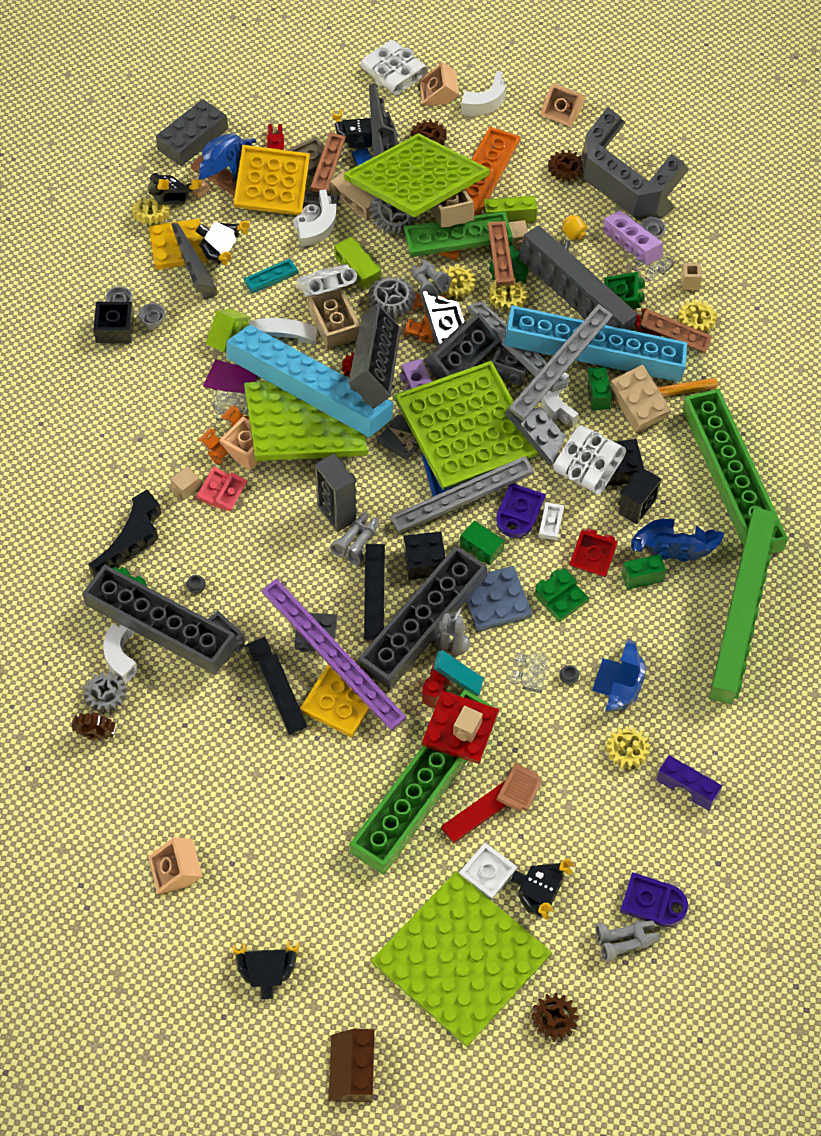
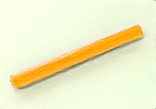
[613,378,718,405]

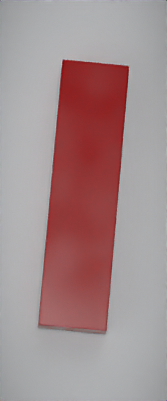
[441,781,507,844]

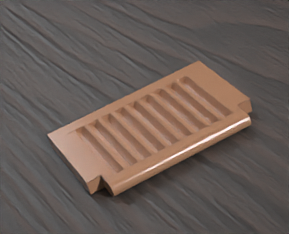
[496,763,542,812]

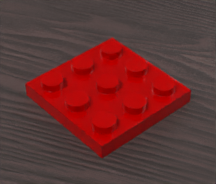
[422,691,499,764]

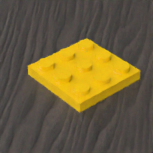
[149,218,207,270]
[300,665,381,738]

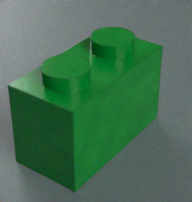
[586,367,612,411]
[460,520,504,565]
[621,554,666,590]

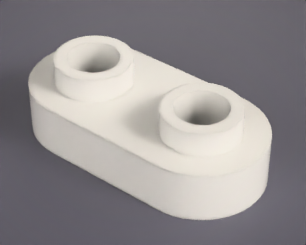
[294,204,321,231]

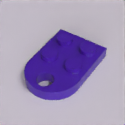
[496,483,546,538]
[620,872,688,927]

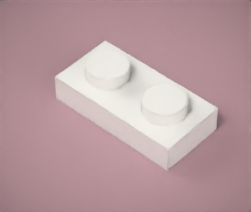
[539,502,564,541]

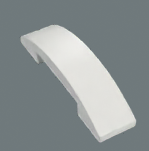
[249,318,318,344]

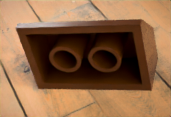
[328,1029,375,1102]

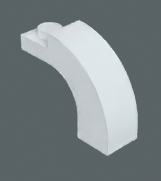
[461,71,506,116]
[297,190,336,247]
[541,373,578,428]
[103,624,138,685]

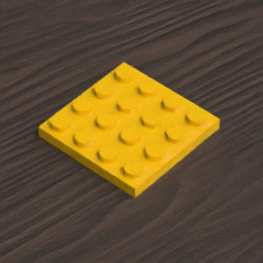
[233,145,310,215]

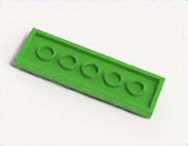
[404,211,513,257]

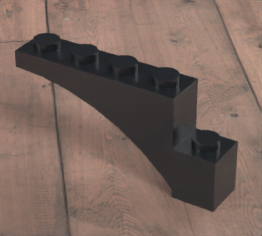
[88,489,162,577]
[364,544,385,640]
[244,637,307,735]

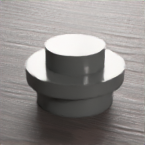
[186,575,206,593]
[559,665,579,685]

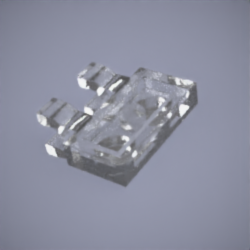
[632,254,675,282]
[213,390,248,421]
[509,652,550,694]

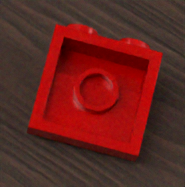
[569,528,618,578]

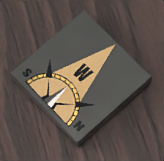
[377,415,419,460]

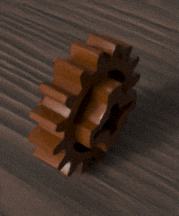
[411,119,447,146]
[548,150,583,183]
[71,712,116,741]
[531,993,579,1042]

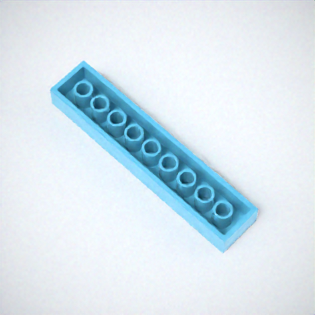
[504,305,687,382]
[226,325,393,438]

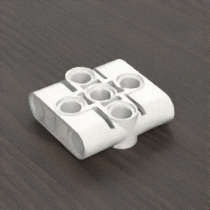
[360,40,428,95]
[296,264,357,296]
[553,425,626,494]

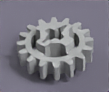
[83,672,127,714]

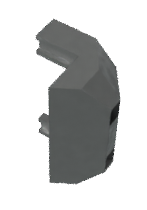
[582,107,689,219]

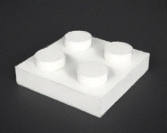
[459,843,518,901]

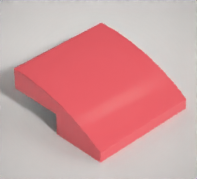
[196,466,247,511]

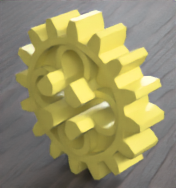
[132,197,170,225]
[439,264,476,300]
[489,278,527,313]
[678,299,717,333]
[606,726,651,770]

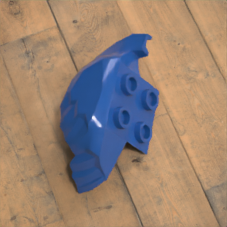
[199,133,256,181]
[631,519,724,562]
[592,638,647,712]

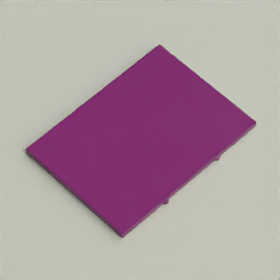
[203,359,257,398]

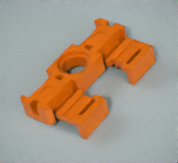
[404,293,446,344]
[198,406,249,464]

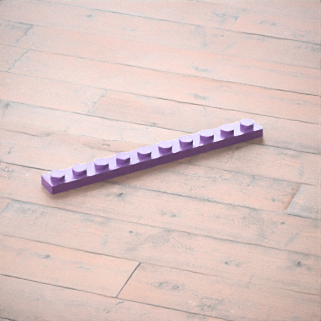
[262,578,406,732]

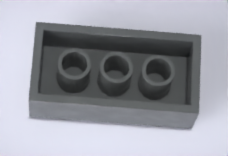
[156,99,228,167]
[423,312,501,379]
[315,454,357,532]

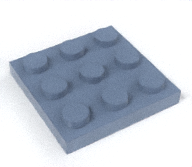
[466,566,532,632]

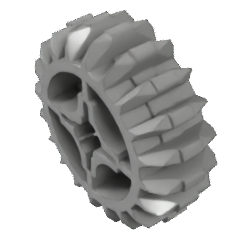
[369,196,414,235]
[368,276,415,320]

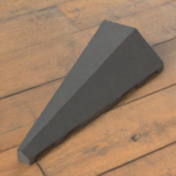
[369,83,399,157]
[171,223,217,299]

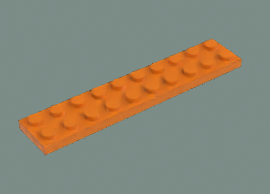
[436,127,521,260]

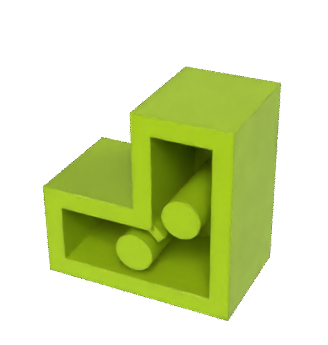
[206,309,249,352]

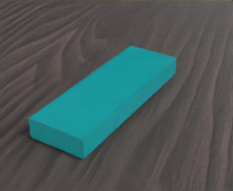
[244,258,298,294]
[433,650,484,696]

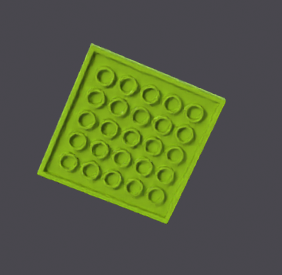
[344,133,490,217]
[394,361,540,490]
[244,382,368,461]
[371,871,552,1047]

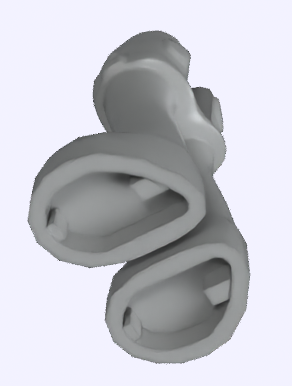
[411,259,451,297]
[330,512,379,565]
[434,613,470,656]
[595,921,660,963]

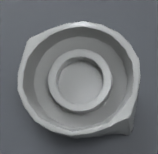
[640,216,666,240]
[106,286,132,302]
[138,302,165,332]

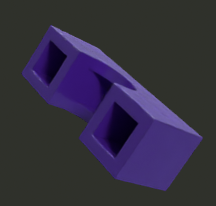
[656,755,723,811]

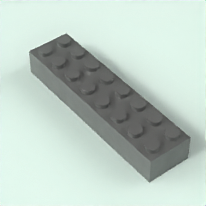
[518,225,638,331]
[349,303,401,409]
[358,546,487,690]
[82,564,237,675]

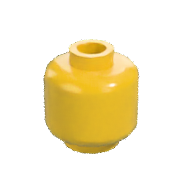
[562,215,587,241]

